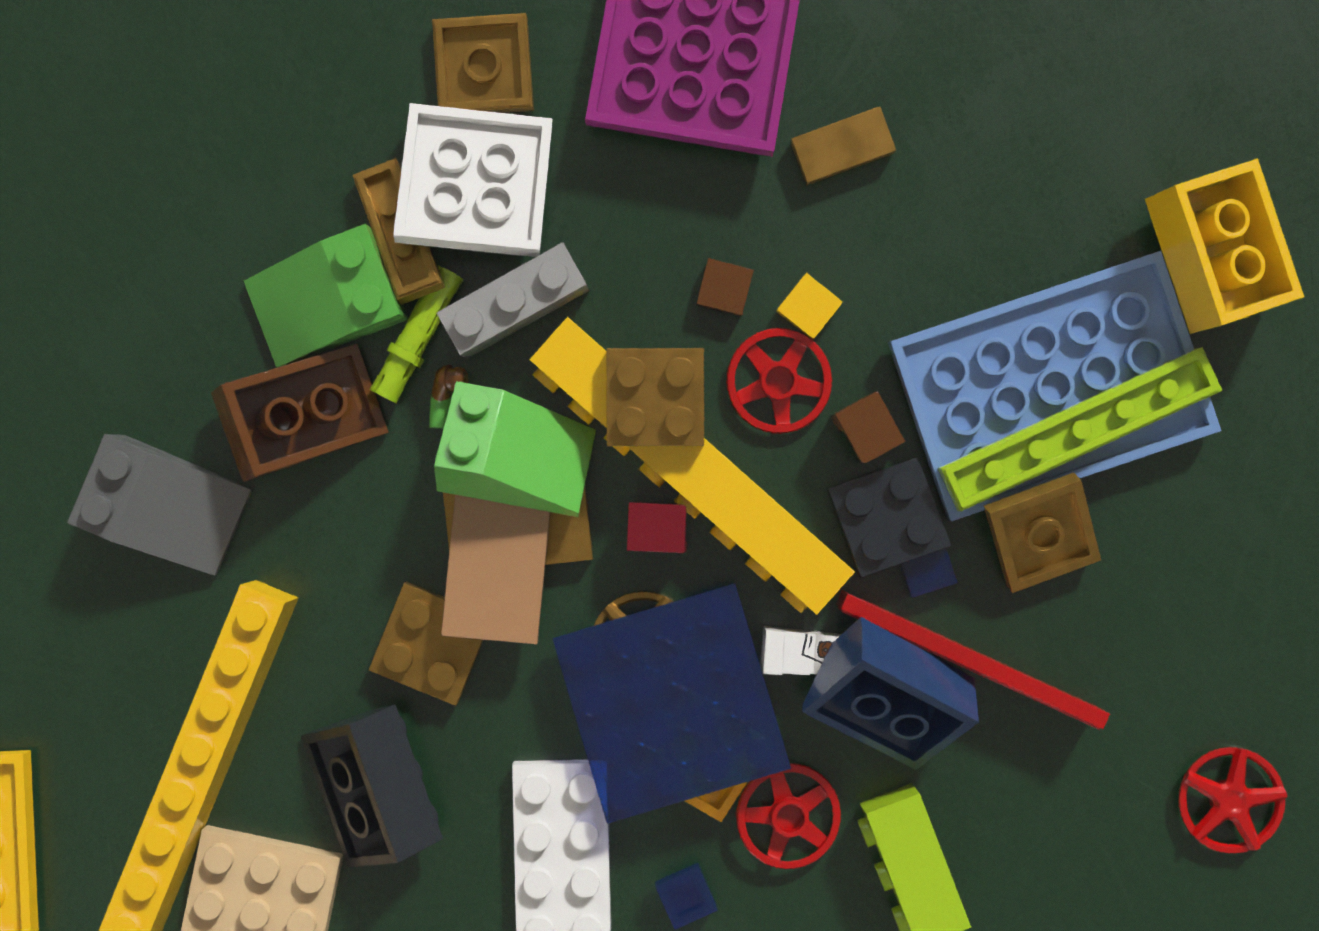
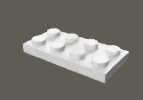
[512,759,611,931]

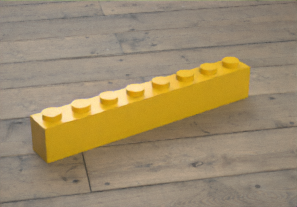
[530,317,855,615]
[99,580,299,931]

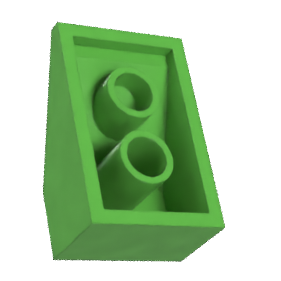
[244,224,409,368]
[434,381,596,517]

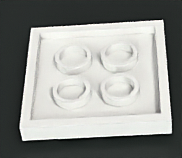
[394,103,552,257]

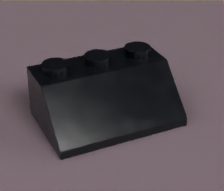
[301,705,443,868]

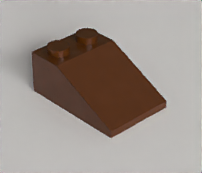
[211,344,388,482]

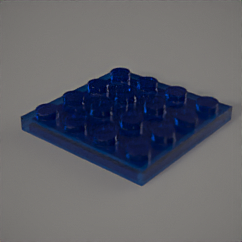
[552,583,791,824]

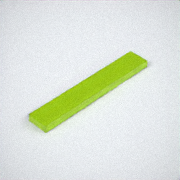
[938,347,1223,512]

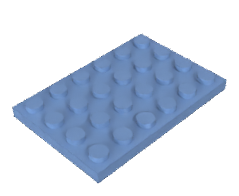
[888,251,1221,521]

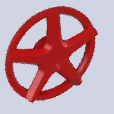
[726,328,832,434]
[1178,747,1288,853]
[735,763,841,869]

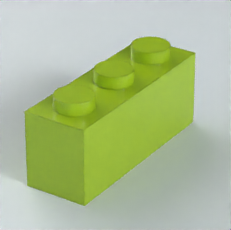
[857,783,971,931]

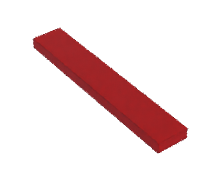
[836,590,1110,730]

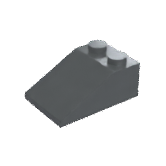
[67,434,253,576]

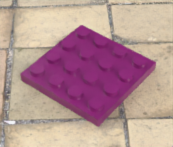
[585,0,800,157]

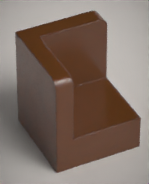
[831,391,905,463]

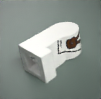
[760,626,841,675]

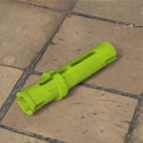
[369,265,463,404]

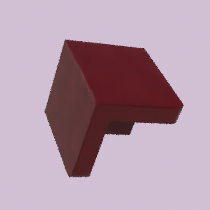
[627,502,688,553]

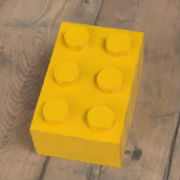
[1145,159,1304,334]

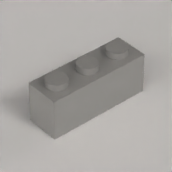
[437,242,589,359]

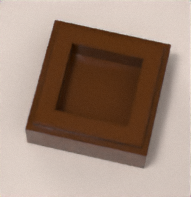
[696,258,754,317]

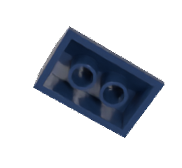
[802,617,979,770]

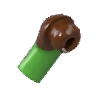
[429,364,468,429]

